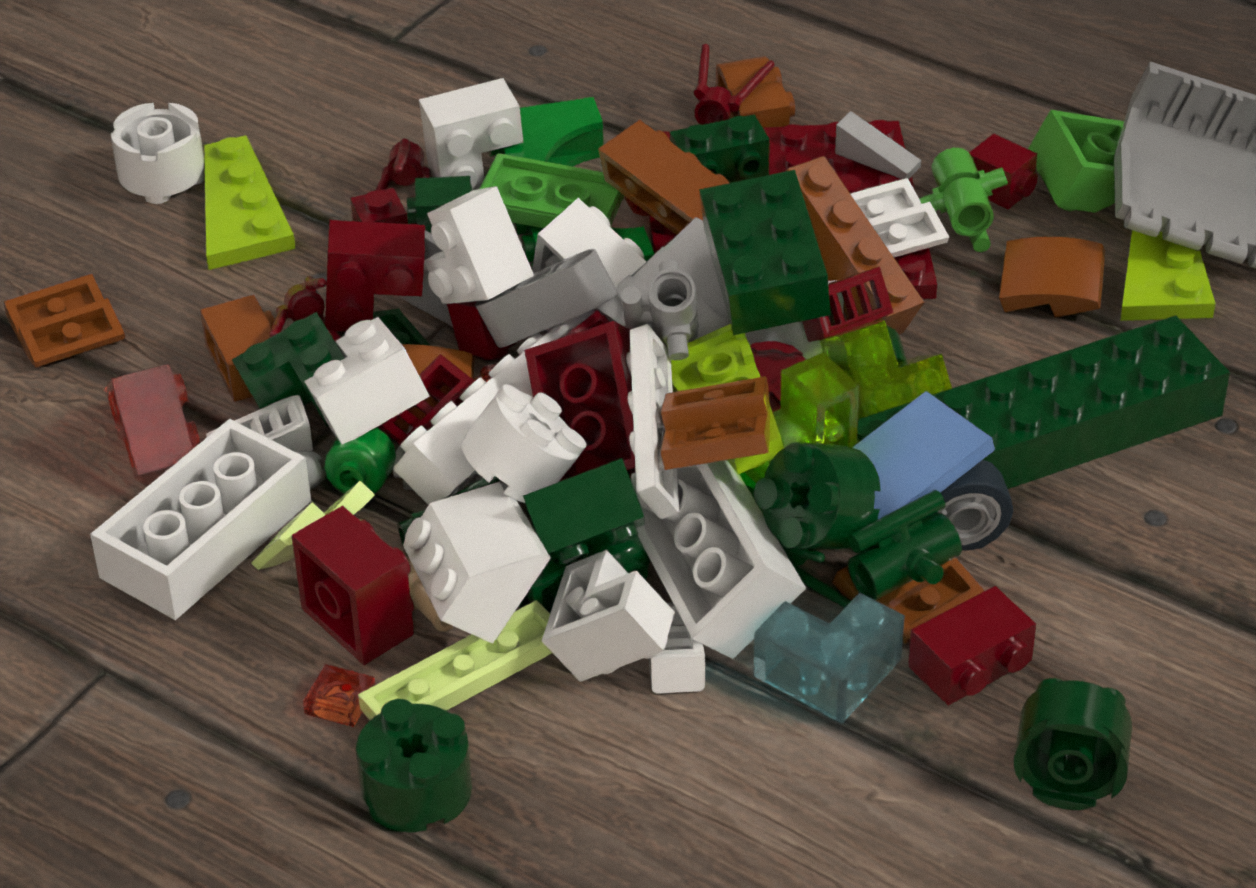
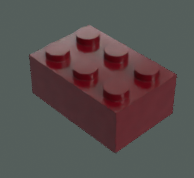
[524,321,636,482]

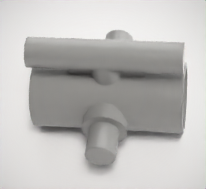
[621,260,699,360]

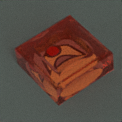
[303,664,375,727]

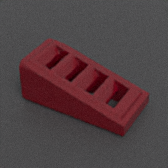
[802,267,894,342]
[376,354,475,446]

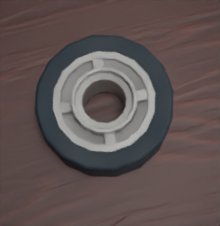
[922,460,1014,551]

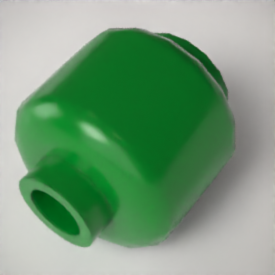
[324,428,396,494]

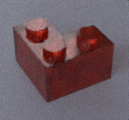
[105,364,200,478]

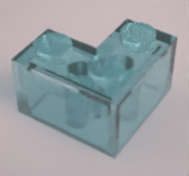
[753,593,905,723]

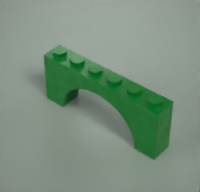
[488,97,654,269]

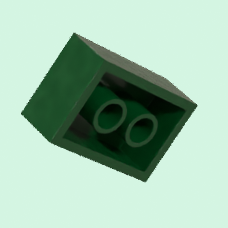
[699,170,831,336]

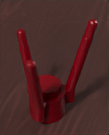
[694,44,775,125]
[375,138,431,190]
[269,276,341,346]

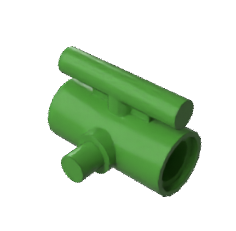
[919,148,1008,252]

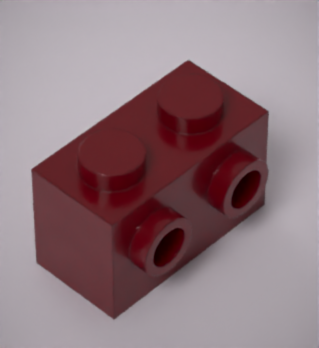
[908,586,1036,706]

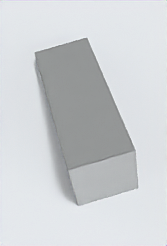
[835,111,921,179]

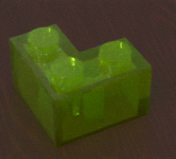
[820,321,952,424]
[745,352,859,483]

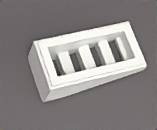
[206,395,313,453]
[648,603,705,694]

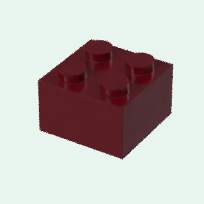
[291,505,414,665]

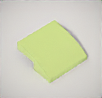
[251,481,375,570]

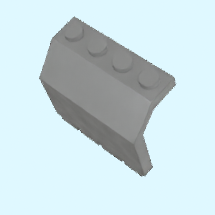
[1114,62,1256,268]

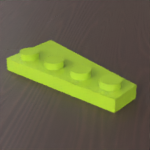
[204,135,296,270]
[1120,230,1215,321]

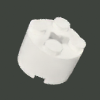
[111,103,205,204]
[462,384,586,503]

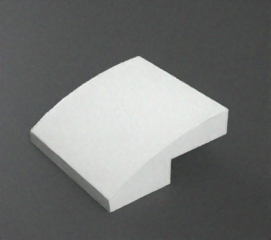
[850,178,949,257]

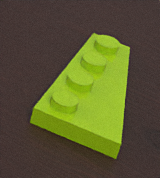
[671,324,784,475]

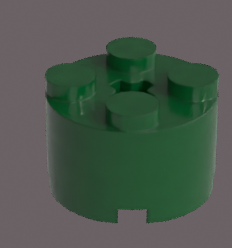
[754,442,881,549]
[1014,678,1132,810]
[356,699,472,833]

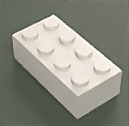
[90,419,311,620]
[637,460,806,659]

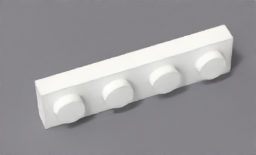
[626,324,679,519]

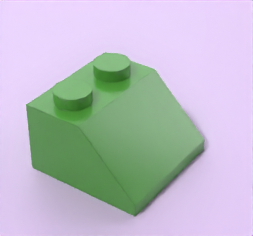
[1028,110,1124,213]

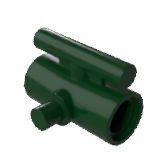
[848,490,962,602]

